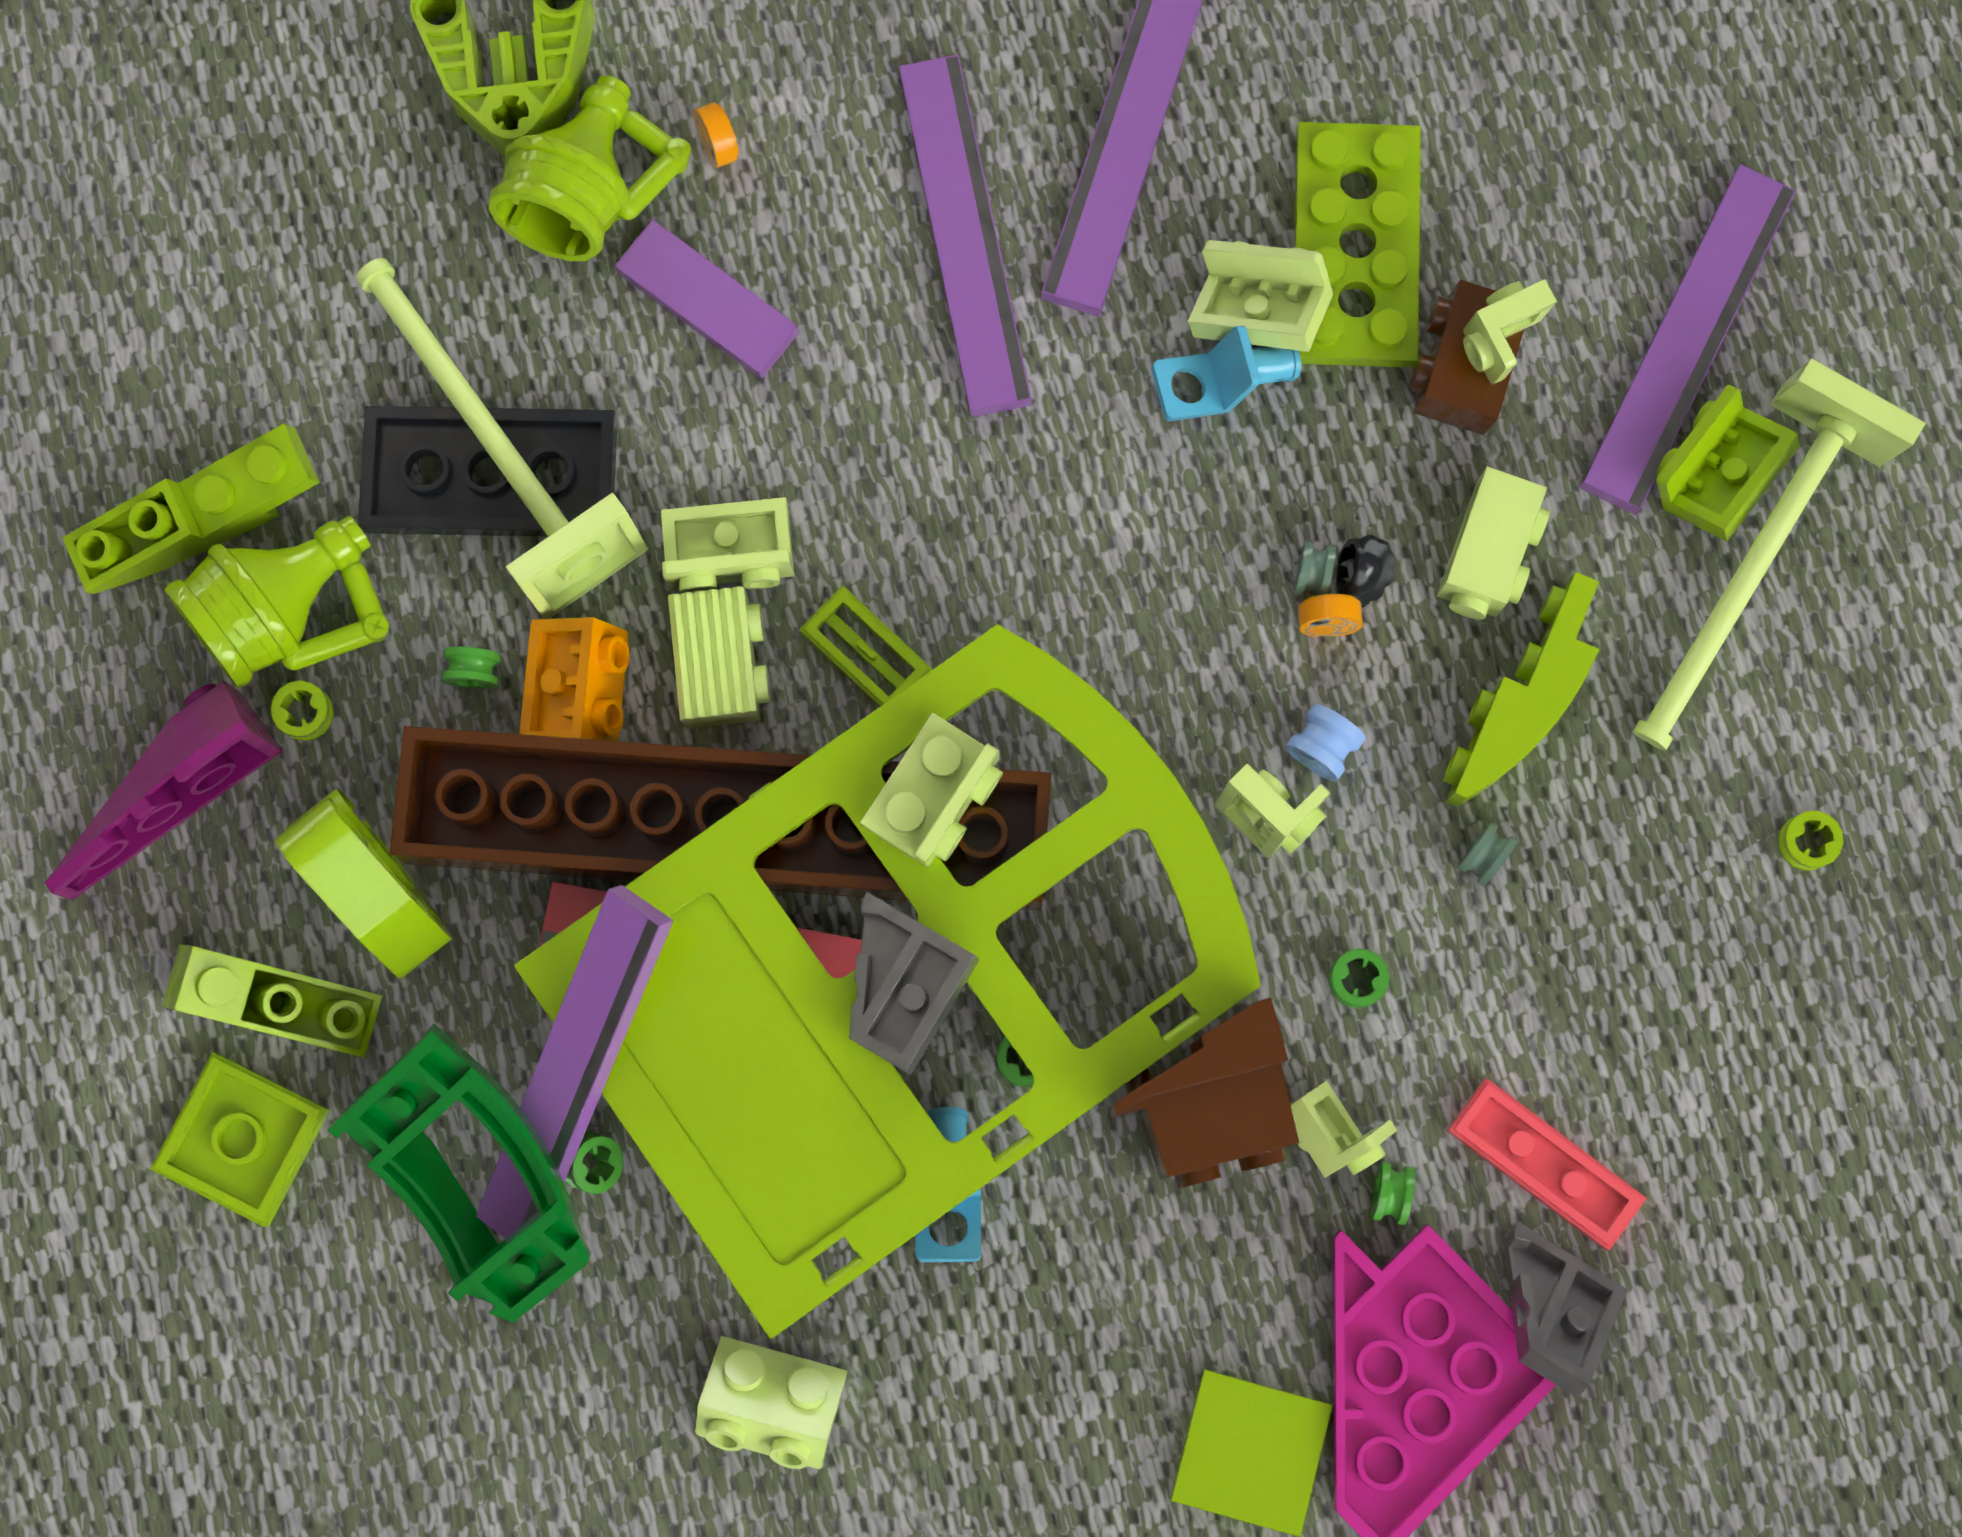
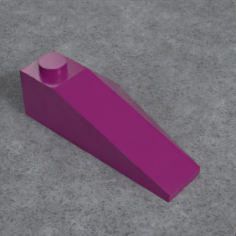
[45,681,283,900]

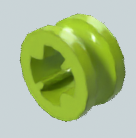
[271,680,334,741]
[1778,810,1844,871]

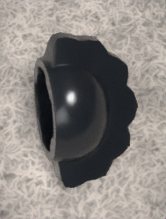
[1336,535,1396,608]

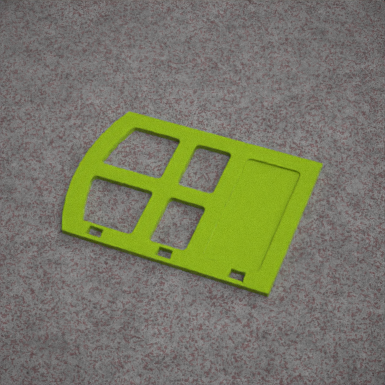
[513,624,1261,1340]

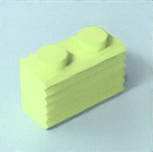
[668,586,771,729]

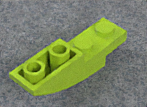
[62,423,320,594]
[1442,572,1600,807]

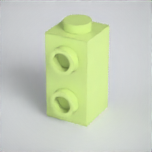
[1437,466,1550,620]

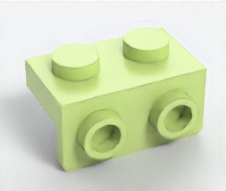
[1188,240,1333,352]
[661,497,794,594]
[695,1336,848,1469]

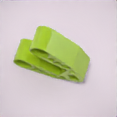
[410,0,595,156]
[274,788,453,979]

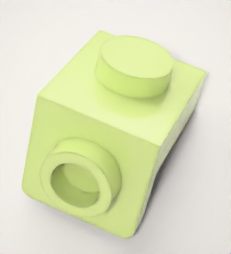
[1463,279,1557,384]
[1291,1081,1397,1178]

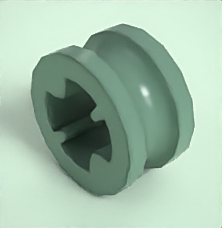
[1293,540,1336,597]
[1457,822,1518,887]

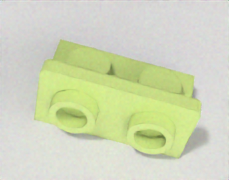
[860,712,1003,869]
[1214,764,1330,859]

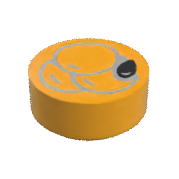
[693,102,739,168]
[1298,594,1363,637]

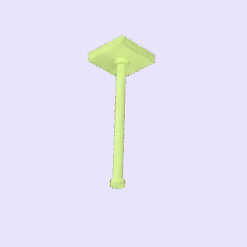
[356,258,649,619]
[1632,358,1926,751]

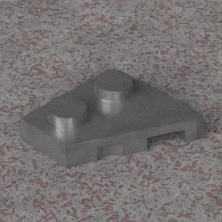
[849,892,980,1075]
[1504,1221,1628,1398]

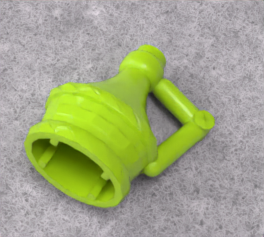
[488,75,691,261]
[164,515,389,688]

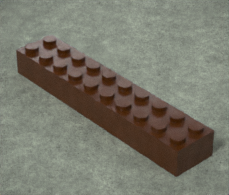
[389,726,1052,911]

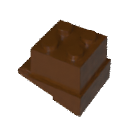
[1107,998,1299,1188]

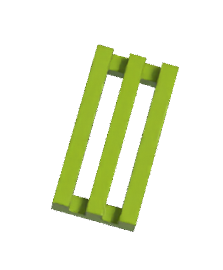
[799,585,933,707]

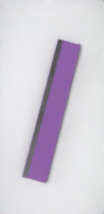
[1041,0,1203,317]
[899,54,1032,417]
[1579,164,1796,515]
[476,885,674,1239]

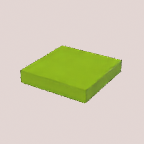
[150,1052,330,1227]
[1170,1369,1333,1537]

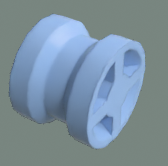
[1285,704,1366,782]

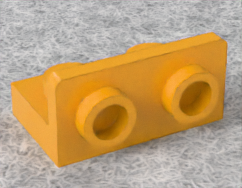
[519,617,630,741]

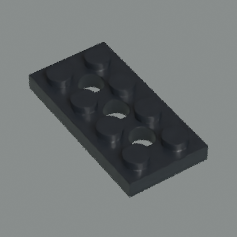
[358,406,618,537]

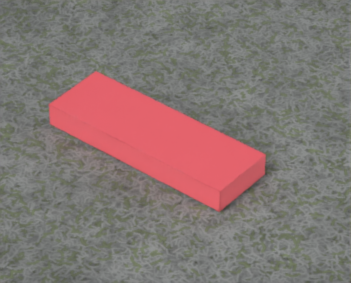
[1446,1078,1647,1251]

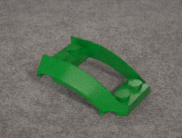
[327,1023,591,1323]

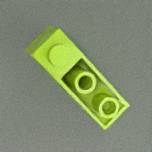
[161,944,382,1058]

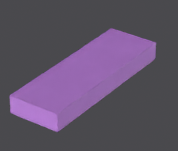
[615,219,799,380]

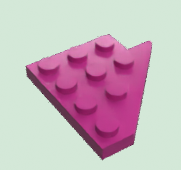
[1332,1225,1556,1537]

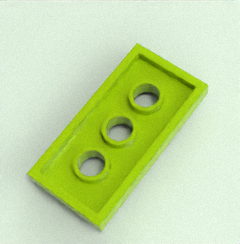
[1294,122,1421,368]

